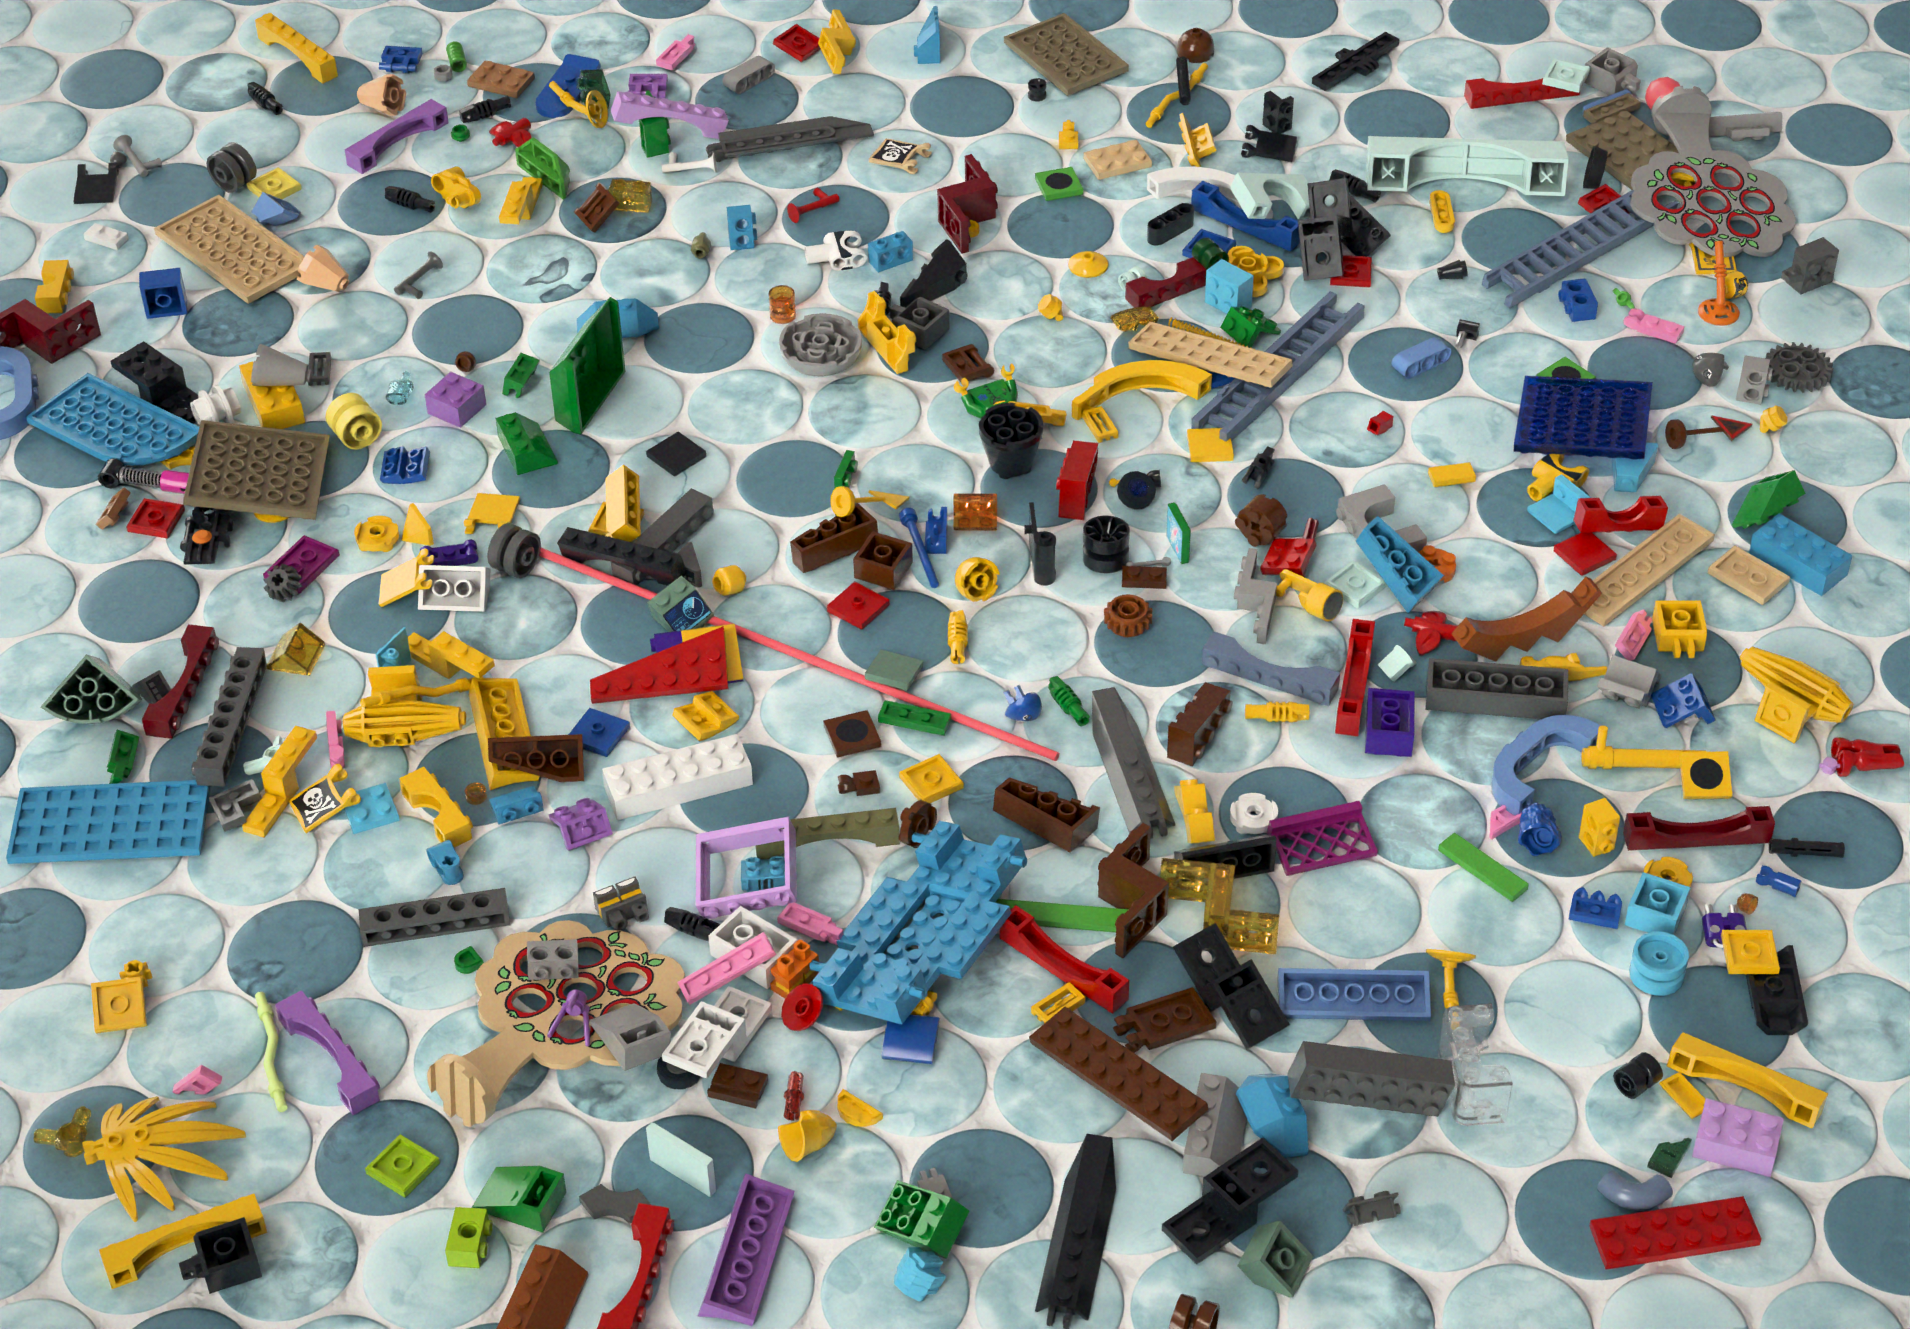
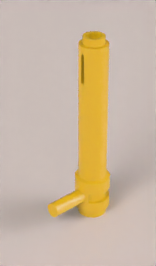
[1581,725,1706,769]

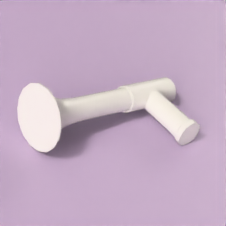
[662,152,717,173]

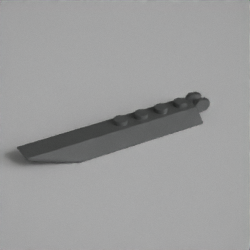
[706,116,874,162]
[1092,687,1175,839]

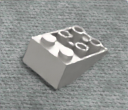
[589,1003,671,1071]

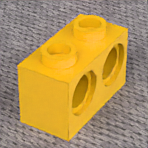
[1579,798,1620,857]

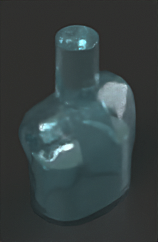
[386,371,414,405]

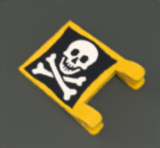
[288,764,361,833]

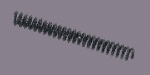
[1176,57,1191,105]

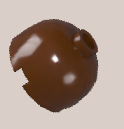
[1177,28,1214,63]

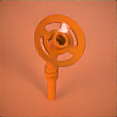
[1698,241,1740,326]

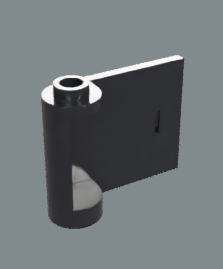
[1024,502,1056,586]

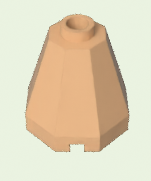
[357,74,406,116]
[297,245,349,292]

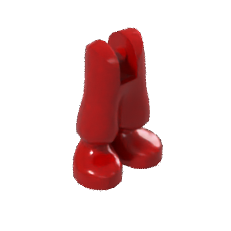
[1831,737,1904,777]

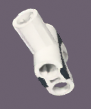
[805,231,867,271]

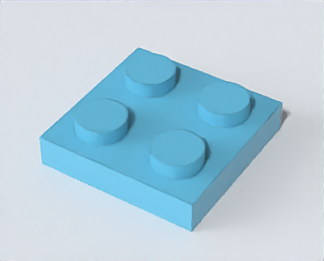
[341,783,399,834]

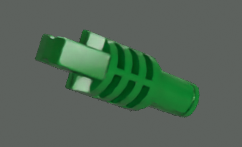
[1048,676,1090,726]

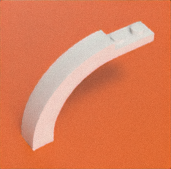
[1147,167,1273,219]

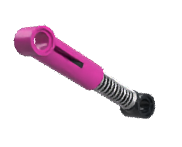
[98,459,189,494]

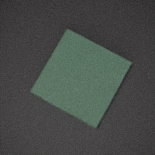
[865,649,923,691]

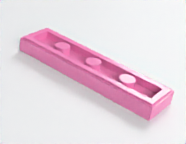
[677,932,776,1005]

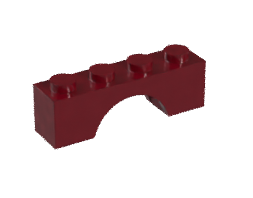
[1125,257,1207,312]

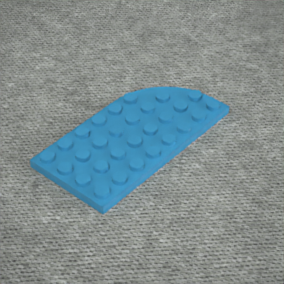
[26,373,199,466]

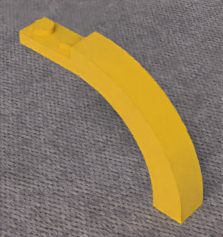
[1071,360,1212,420]

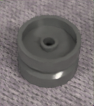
[206,142,257,193]
[487,523,541,579]

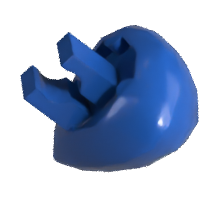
[1003,685,1042,721]

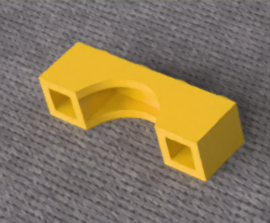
[399,767,473,848]

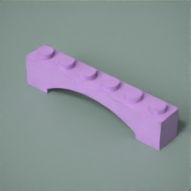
[611,91,729,139]

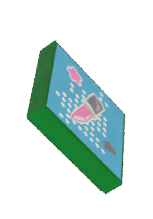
[1166,502,1191,564]

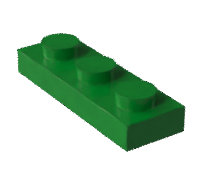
[878,700,951,736]

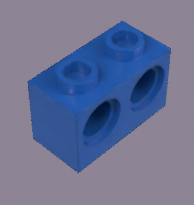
[1558,278,1598,322]

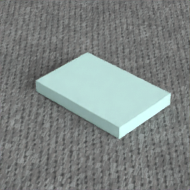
[646,1123,716,1197]

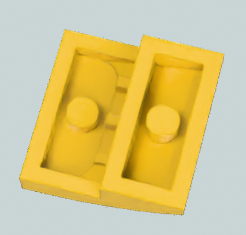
[672,691,739,741]

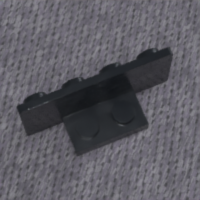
[1330,194,1391,257]

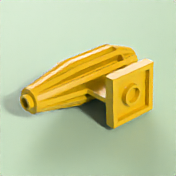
[1740,646,1854,743]
[343,665,466,747]

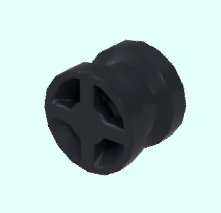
[1028,78,1046,101]

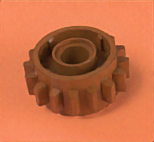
[1104,594,1153,637]

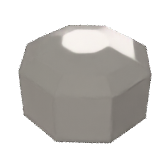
[434,65,452,81]

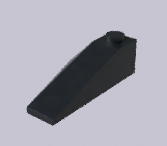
[900,239,968,308]

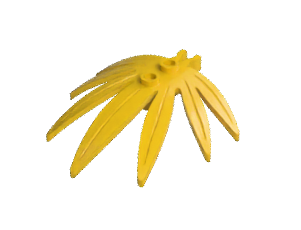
[82,1096,246,1222]

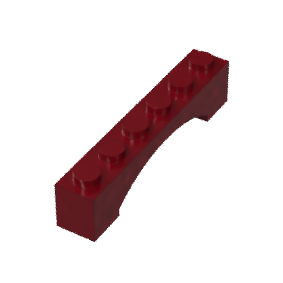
[142,624,219,739]
[1623,806,1775,851]

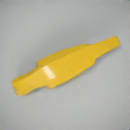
[1520,653,1608,682]

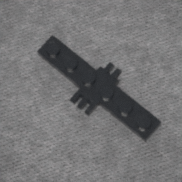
[1312,32,1400,91]

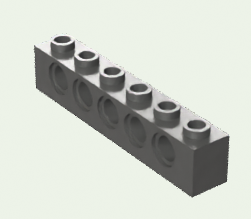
[358,888,510,947]

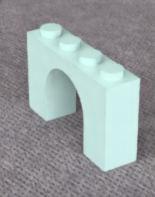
[1230,172,1311,220]

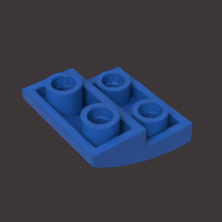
[380,446,430,484]
[881,1014,940,1064]

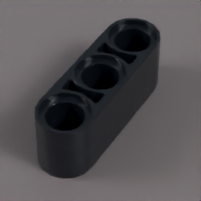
[1147,203,1194,246]

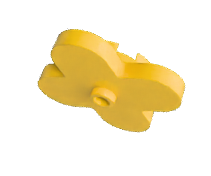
[1228,246,1284,297]

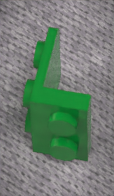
[1220,306,1281,348]

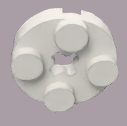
[1230,793,1278,834]

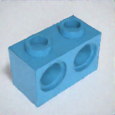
[726,205,757,250]
[868,231,913,273]

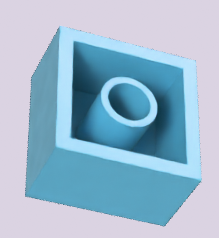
[1205,259,1254,314]
[1625,872,1691,935]

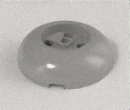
[779,313,862,377]

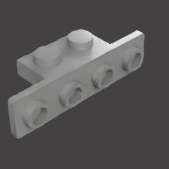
[1708,112,1782,141]

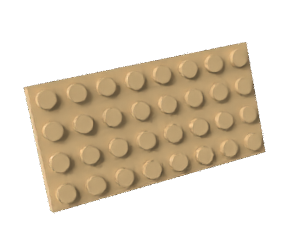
[154,195,304,304]

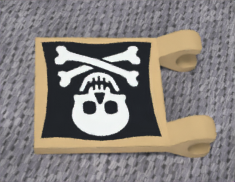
[869,138,932,174]

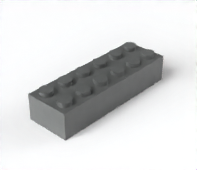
[1425,658,1568,719]
[1288,1041,1455,1117]

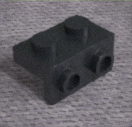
[1262,91,1294,134]

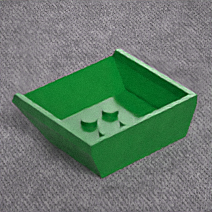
[549,297,626,435]

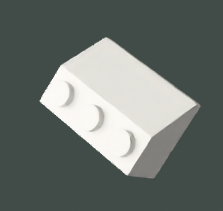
[418,565,491,612]

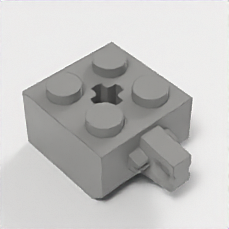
[1584,47,1641,95]

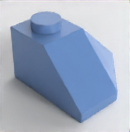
[251,192,301,226]

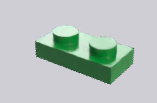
[834,450,858,488]

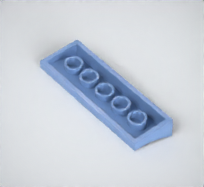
[1277,968,1431,1021]

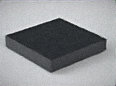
[646,432,706,476]

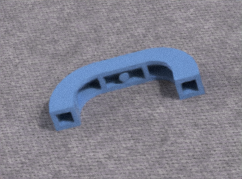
[0,346,39,440]
[1491,715,1601,816]

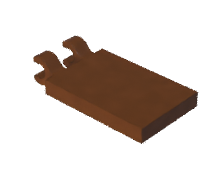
[1113,987,1217,1053]

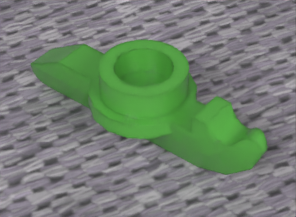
[1613,288,1635,309]

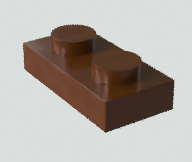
[1122,566,1167,589]

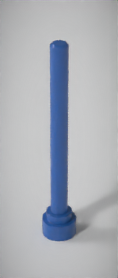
[899,508,939,588]

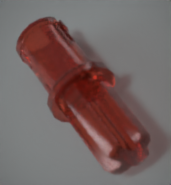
[783,1071,804,1121]

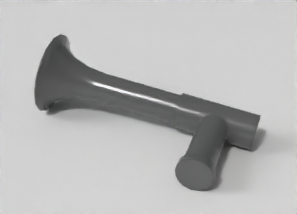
[394,251,443,299]

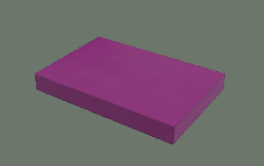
[263,535,340,594]

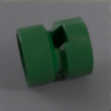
[1192,237,1229,269]

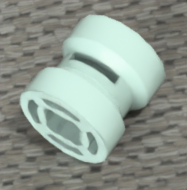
[1118,266,1147,291]

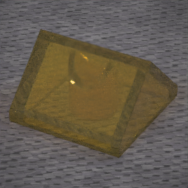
[266,623,325,676]

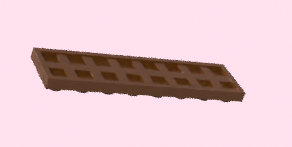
[1029,1007,1209,1141]

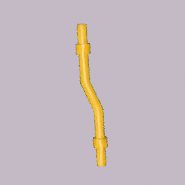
[1145,63,1208,128]
[360,676,484,708]

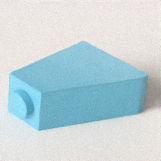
[1612,441,1658,492]

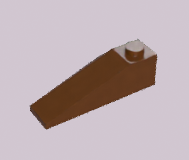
[488,734,584,782]

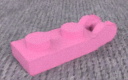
[1623,308,1685,344]
[326,711,345,769]

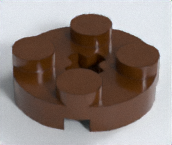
[898,800,937,848]

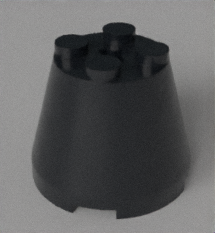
[979,403,1043,479]

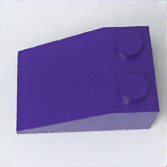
[1365,688,1415,757]

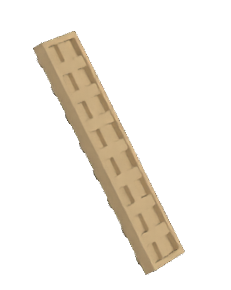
[1128,322,1293,388]

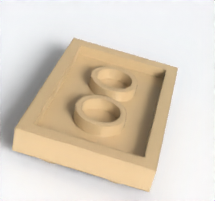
[1083,140,1152,180]
[1708,546,1790,605]

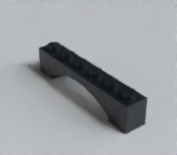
[557,527,687,586]

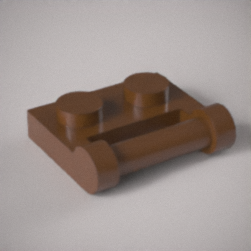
[574,182,620,233]
[942,344,995,382]

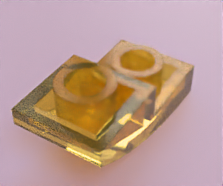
[1110,307,1159,331]

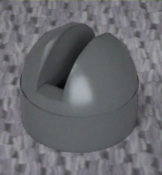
[110,151,127,168]

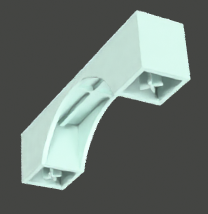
[1366,136,1569,196]

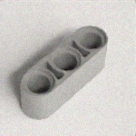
[723,55,775,94]

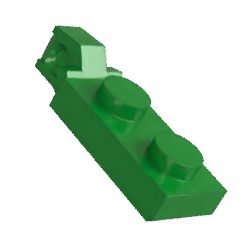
[107,729,139,784]

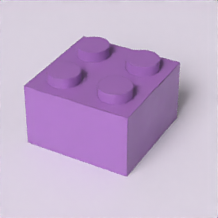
[425,372,486,428]

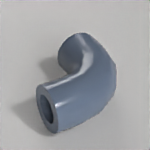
[1597,1170,1673,1210]

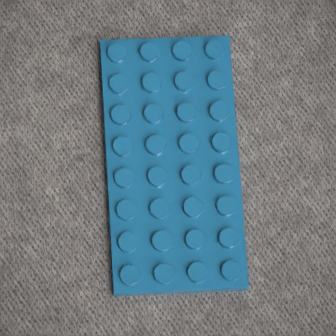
[6,780,211,864]

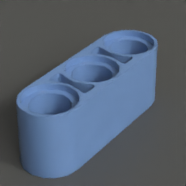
[1392,337,1452,379]

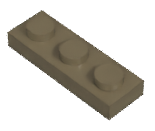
[1583,93,1641,124]

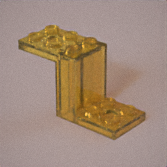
[1160,858,1279,954]

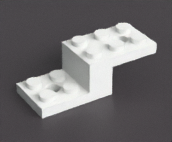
[662,986,772,1079]

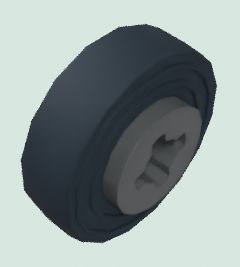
[657,1049,701,1089]

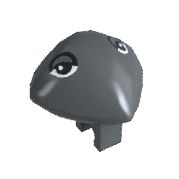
[1692,353,1729,387]

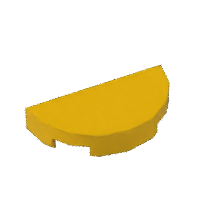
[837,1089,883,1127]

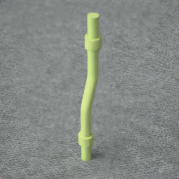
[255,992,288,1112]

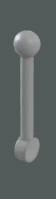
[1126,557,1171,566]

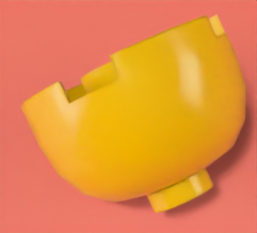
[955,557,1000,602]

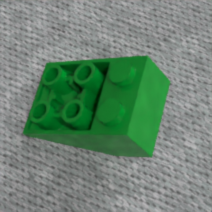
[639,90,671,158]
[1732,470,1806,529]
[472,1166,567,1233]
[874,1180,970,1259]

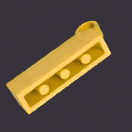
[605,465,641,542]

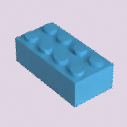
[1749,513,1852,596]

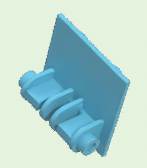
[375,627,411,667]
[741,856,785,892]

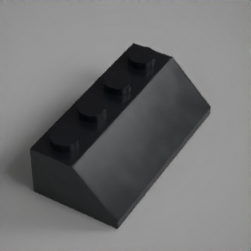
[1173,835,1277,889]

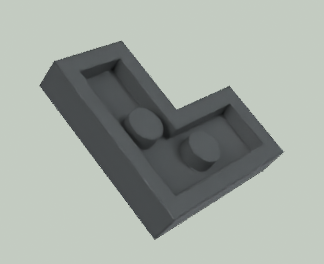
[209,779,262,832]

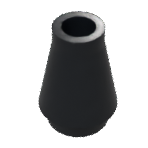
[1437,260,1468,280]

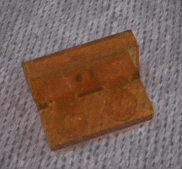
[953,494,997,531]

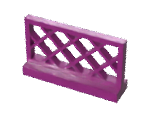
[1267,801,1378,876]

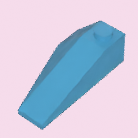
[914,6,940,64]

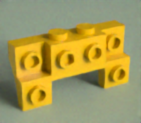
[858,291,916,374]

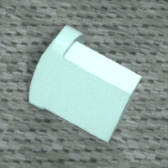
[1378,645,1416,682]

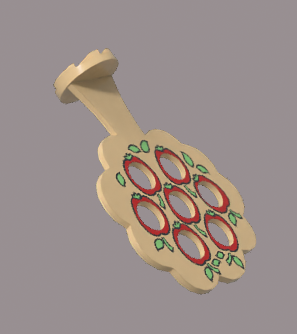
[427,920,685,1127]

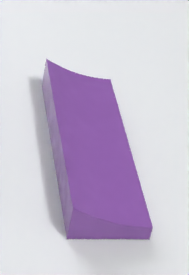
[698,1173,795,1326]

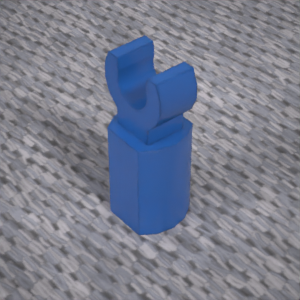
[1756,865,1802,897]

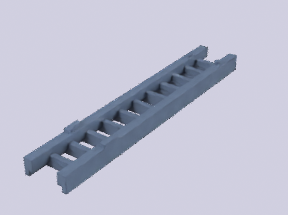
[1481,190,1678,308]
[1191,291,1365,442]

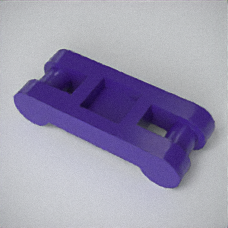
[420,539,479,566]

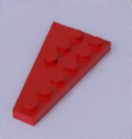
[590,626,729,704]

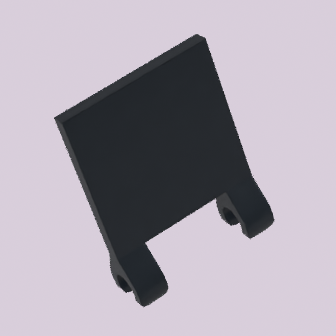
[1241,125,1297,162]
[73,162,119,204]

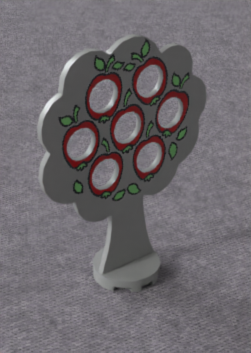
[1630,86,1796,257]

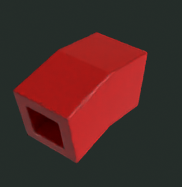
[1367,411,1394,435]

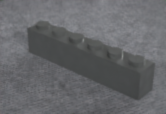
[611,488,714,585]

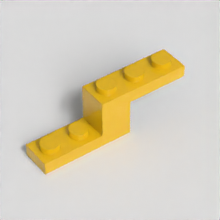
[818,9,856,74]
[499,177,543,225]
[408,631,495,679]
[242,726,317,838]

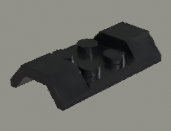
[1746,945,1808,1035]

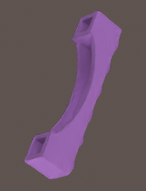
[344,99,449,174]
[275,990,380,1115]

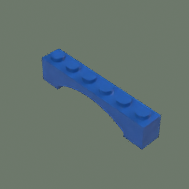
[1191,181,1300,251]

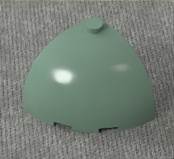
[41,654,142,724]

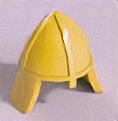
[778,1110,837,1162]

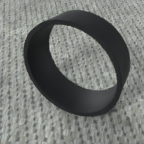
[1583,146,1608,189]

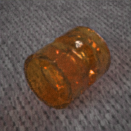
[768,285,796,324]

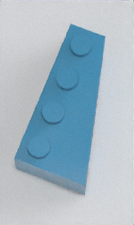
[1356,516,1444,613]

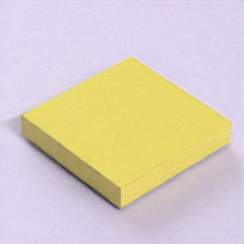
[246,167,302,199]

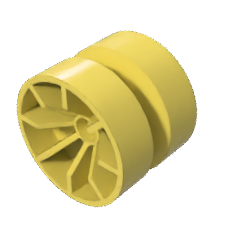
[325,393,382,450]

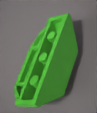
[515,138,570,199]

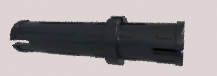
[1769,838,1845,858]

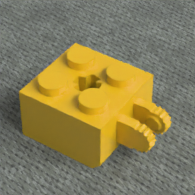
[1652,600,1707,658]

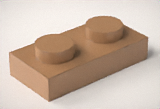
[95,487,131,530]

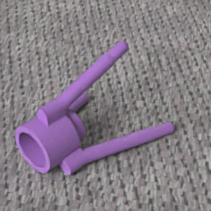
[547,989,590,1046]

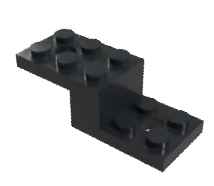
[111,341,199,424]
[1173,923,1290,1050]
[1162,1138,1298,1264]

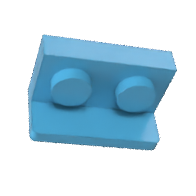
[489,785,544,825]

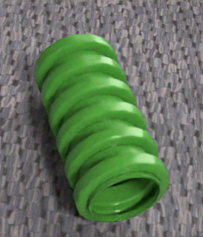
[446,41,467,72]

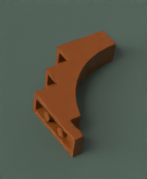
[1451,577,1602,662]

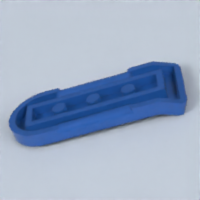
[535,54,601,118]

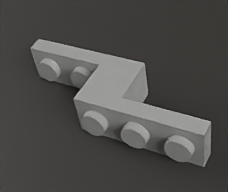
[1234,548,1277,644]

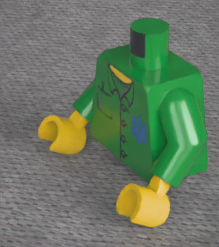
[954,363,1018,419]

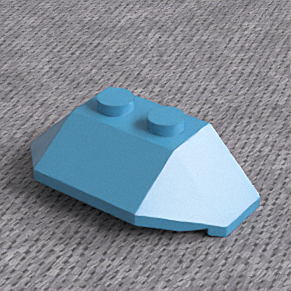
[577,298,659,338]
[1236,1073,1309,1158]

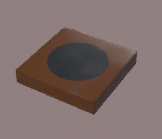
[823,710,881,758]

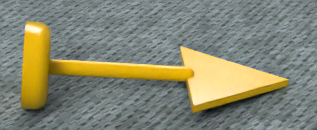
[830,486,909,517]

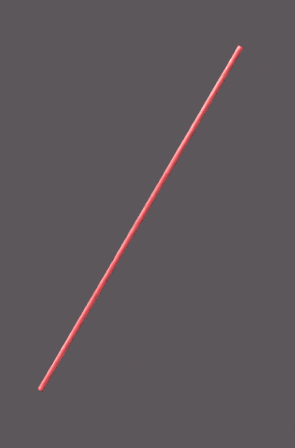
[539,548,1059,761]

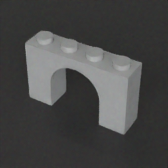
[1336,484,1427,552]

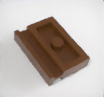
[707,1063,768,1109]

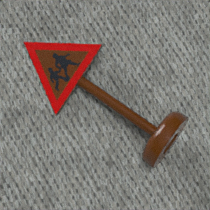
[1665,415,1753,449]

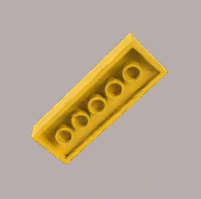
[468,678,540,790]

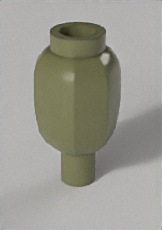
[691,232,711,259]

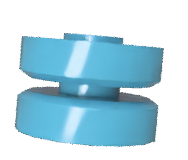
[1629,932,1689,996]

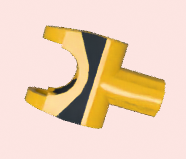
[1527,450,1589,502]

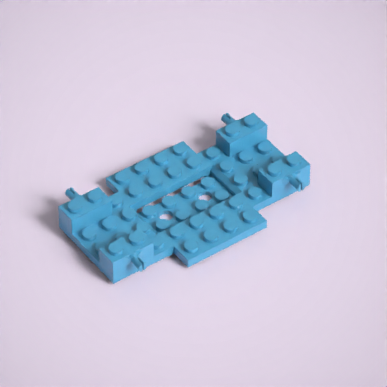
[810,821,1027,1025]

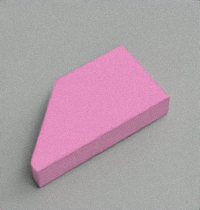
[173,1065,222,1094]

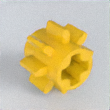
[119,960,153,988]

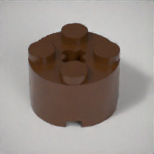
[1235,494,1288,547]

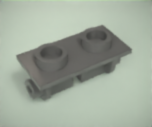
[1342,1191,1401,1226]

